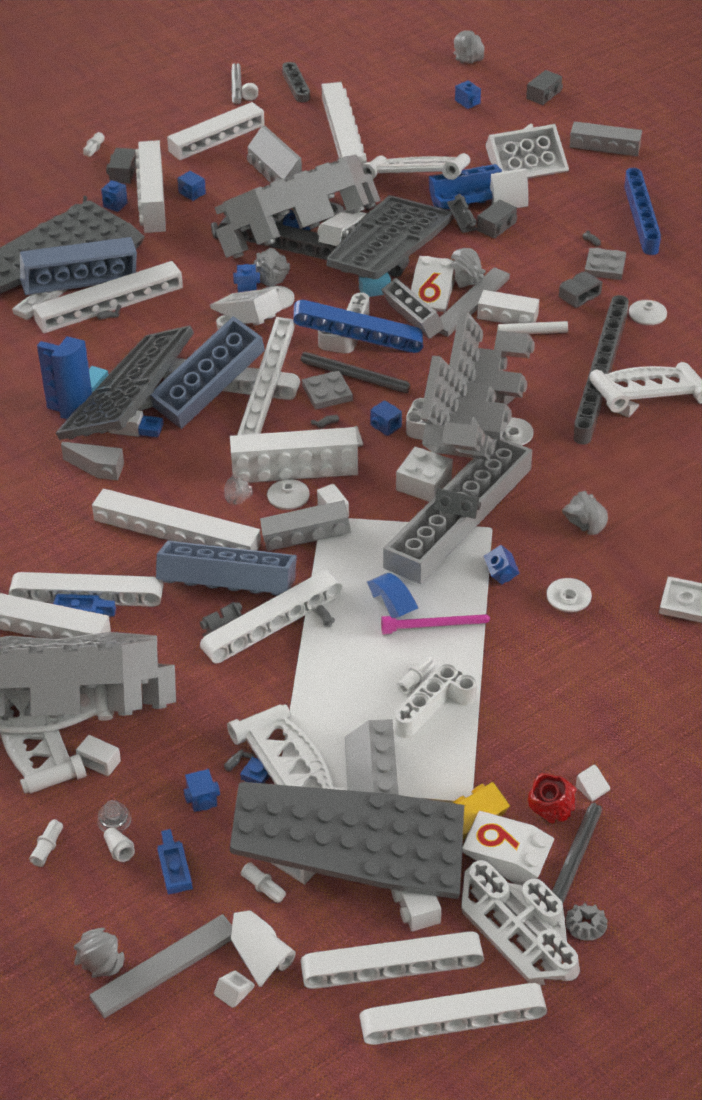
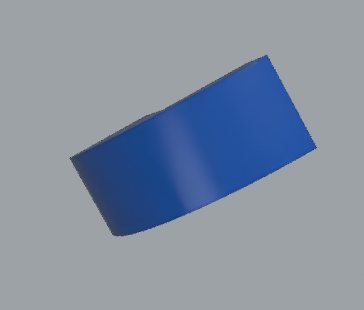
[366,573,418,618]

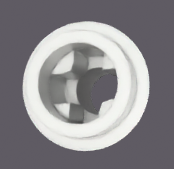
[104,827,135,862]

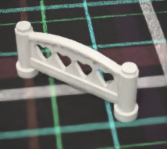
[362,153,470,180]
[590,362,702,412]
[0,684,114,734]
[0,701,87,794]
[227,704,344,790]

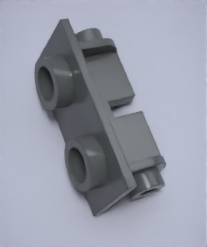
[447,194,477,233]
[434,488,481,519]
[199,602,244,636]

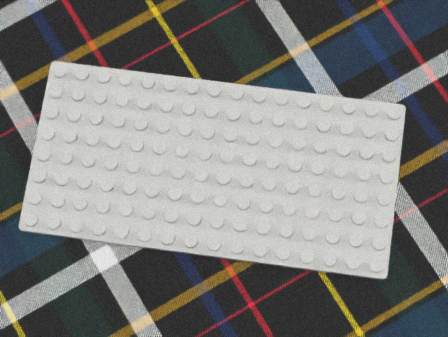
[282,518,492,803]

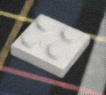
[659,576,702,622]

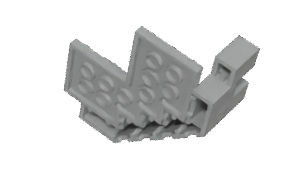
[214,154,381,259]
[420,311,535,460]
[0,632,176,719]

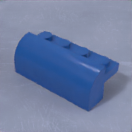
[429,164,502,209]
[37,336,92,419]

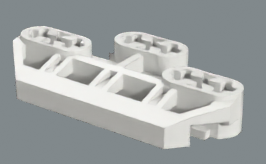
[462,860,580,985]

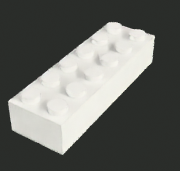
[135,140,166,233]
[230,427,358,484]

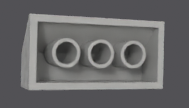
[247,126,302,183]
[345,719,399,795]

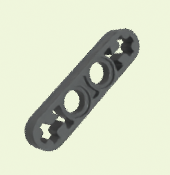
[282,62,310,102]

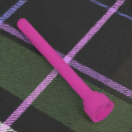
[381,614,490,635]

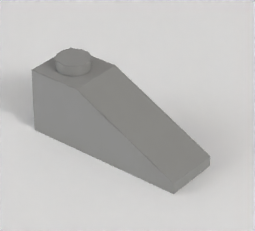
[61,442,124,480]

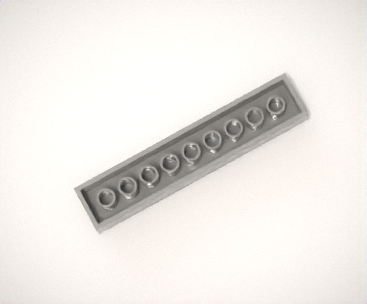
[383,438,532,584]

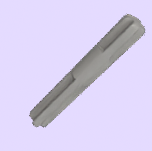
[232,63,242,104]

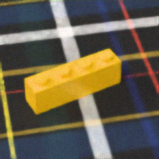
[453,782,510,840]

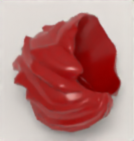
[528,773,577,824]

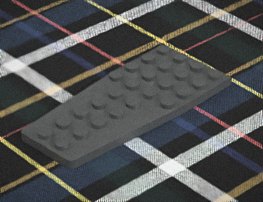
[326,195,454,279]
[0,200,128,293]
[56,326,194,440]
[229,782,464,899]

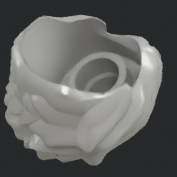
[453,31,485,64]
[252,248,290,287]
[451,248,486,288]
[562,491,608,535]
[74,928,125,978]

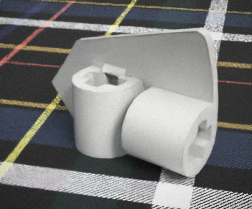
[231,910,296,987]

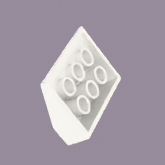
[485,124,569,179]

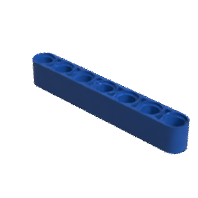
[624,168,661,255]
[293,300,423,353]

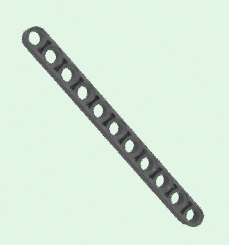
[218,215,409,277]
[573,295,629,445]

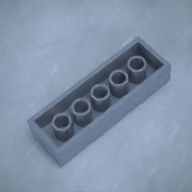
[20,237,137,295]
[149,316,265,429]
[156,541,297,596]

